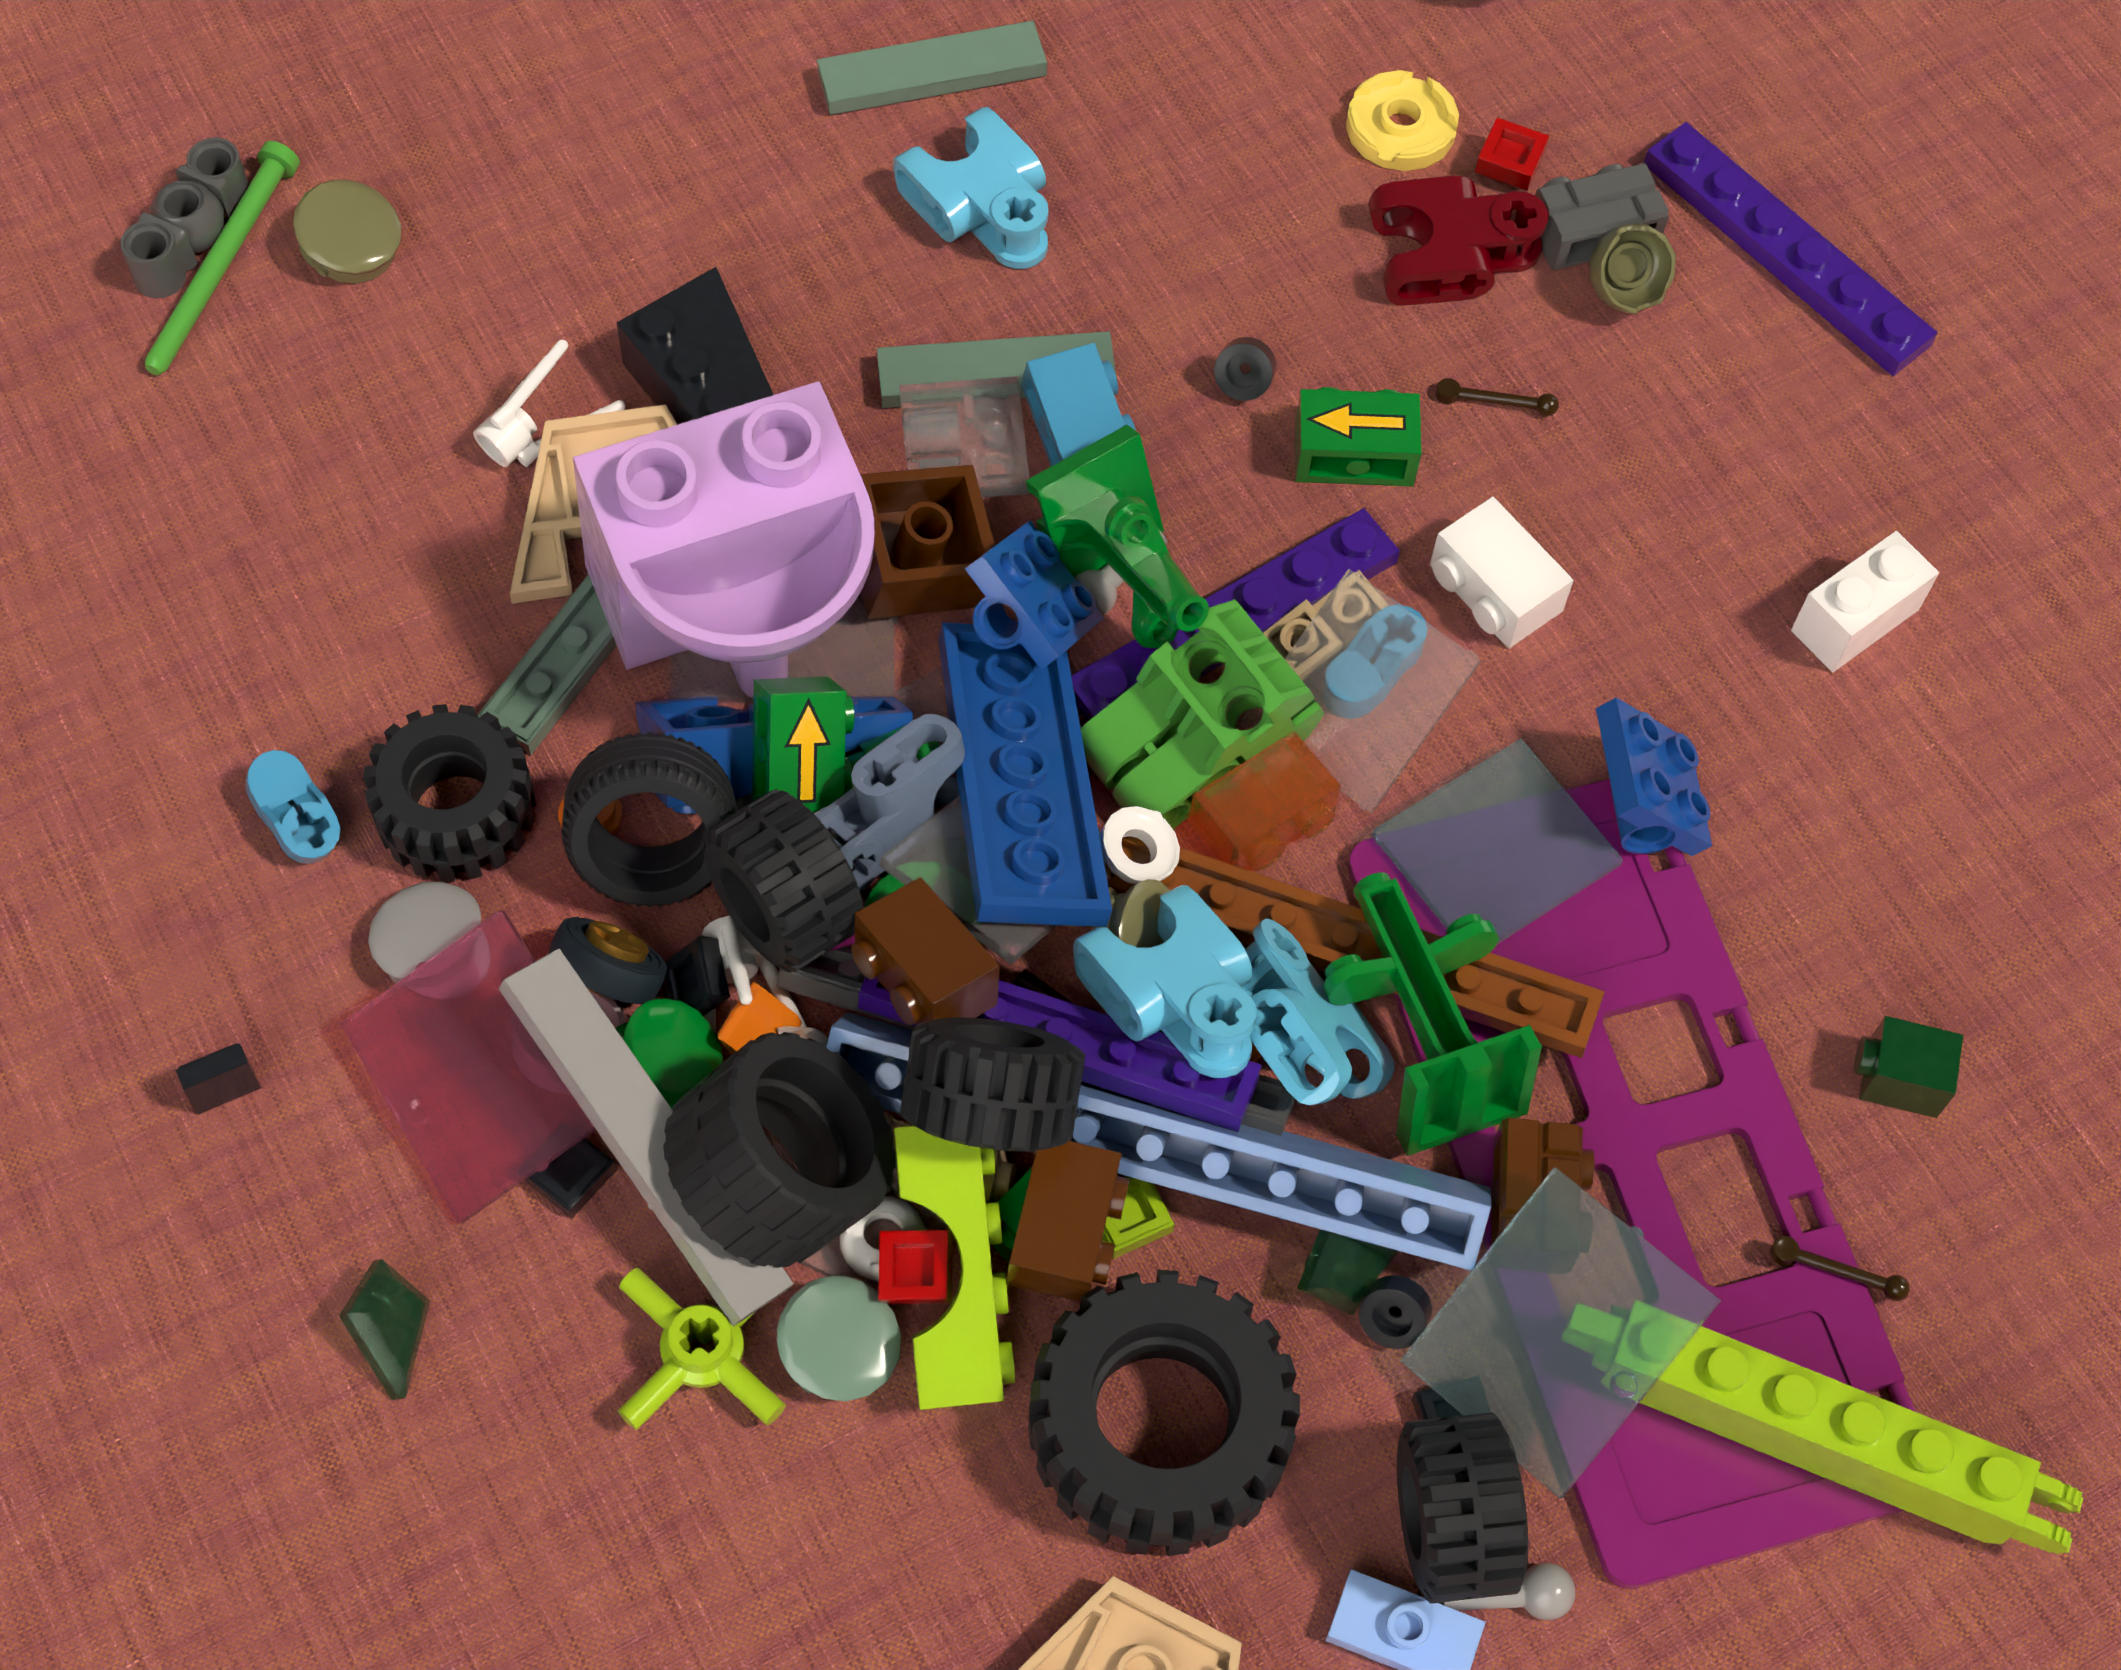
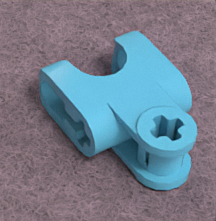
[893,107,1049,269]
[1073,885,1257,1078]
[1241,919,1395,1105]

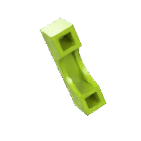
[893,1126,1015,1410]

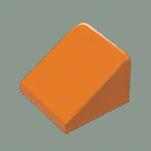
[717,982,802,1055]

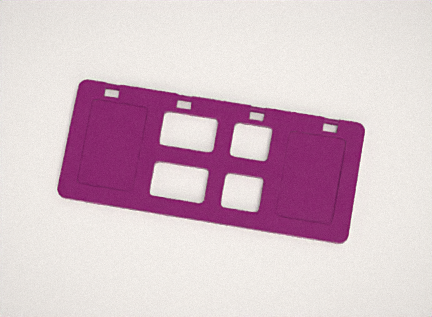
[1348,779,1916,1589]

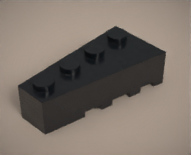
[616,267,774,425]

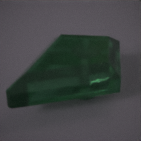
[1297,1229,1399,1315]
[339,1259,430,1400]

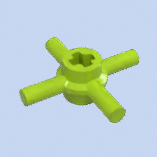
[617,1267,786,1431]

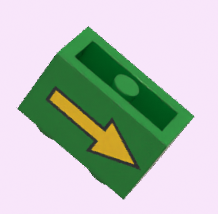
[1295,387,1422,487]
[752,676,855,813]

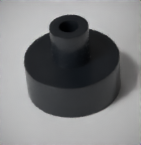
[1214,337,1276,401]
[1359,1275,1432,1349]

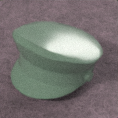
[777,1276,901,1402]

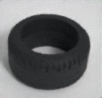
[562,732,736,907]

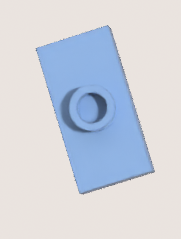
[1325,1569,1486,1670]

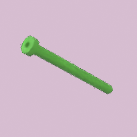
[145,141,300,375]

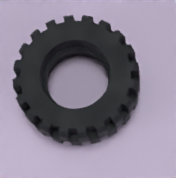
[1028,1270,1300,1556]

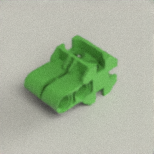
[1081,600,1325,830]

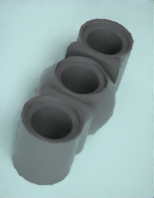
[121,137,249,299]

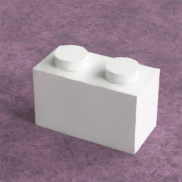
[1430,497,1574,649]
[1791,531,1940,673]

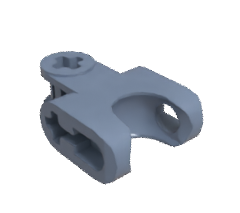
[814,714,965,891]

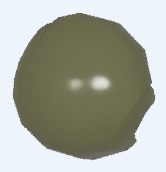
[1589,223,1676,314]

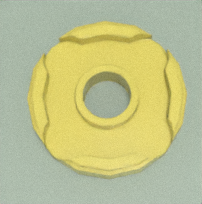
[1346,70,1459,171]

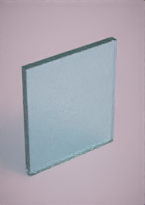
[1372,739,1623,944]

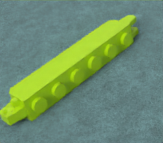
[1562,1300,2084,1555]

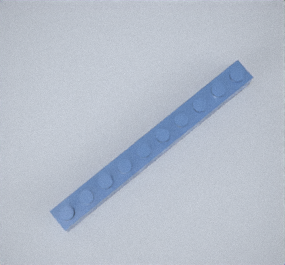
[826,1012,1491,1271]

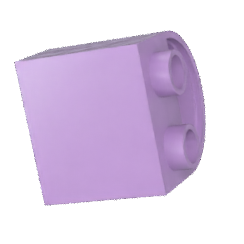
[573,381,875,698]

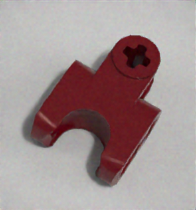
[1368,176,1548,306]

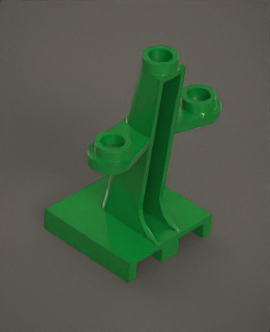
[1025,424,1209,648]
[1324,872,1542,1156]

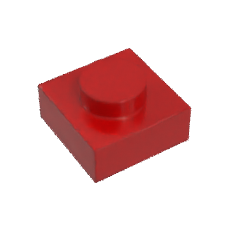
[1475,117,1550,191]
[878,1230,953,1304]

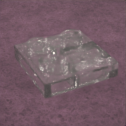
[899,376,1030,497]

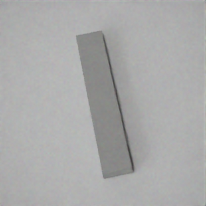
[498,949,794,1327]

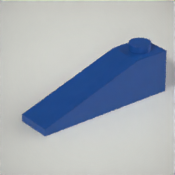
[636,697,913,814]

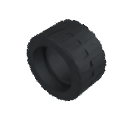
[663,1032,896,1268]

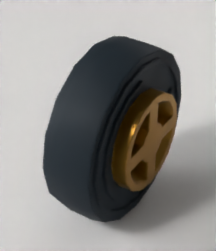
[548,917,667,1004]

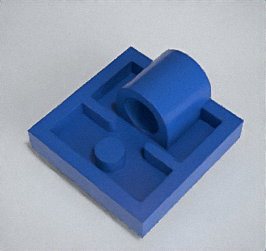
[965,520,1104,670]
[1596,697,1712,856]

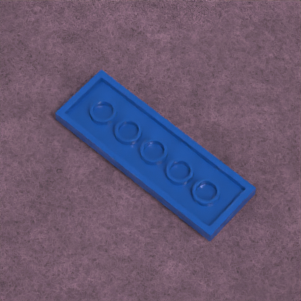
[938,622,1112,927]

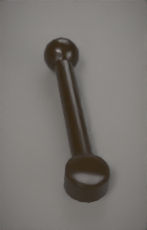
[1436,378,1559,416]
[1770,1236,1910,1301]

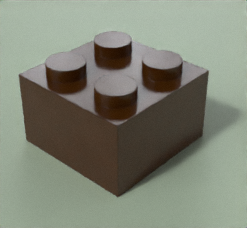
[860,465,995,619]

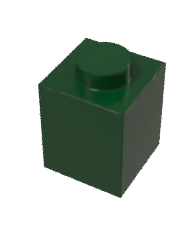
[1853,1016,1964,1118]

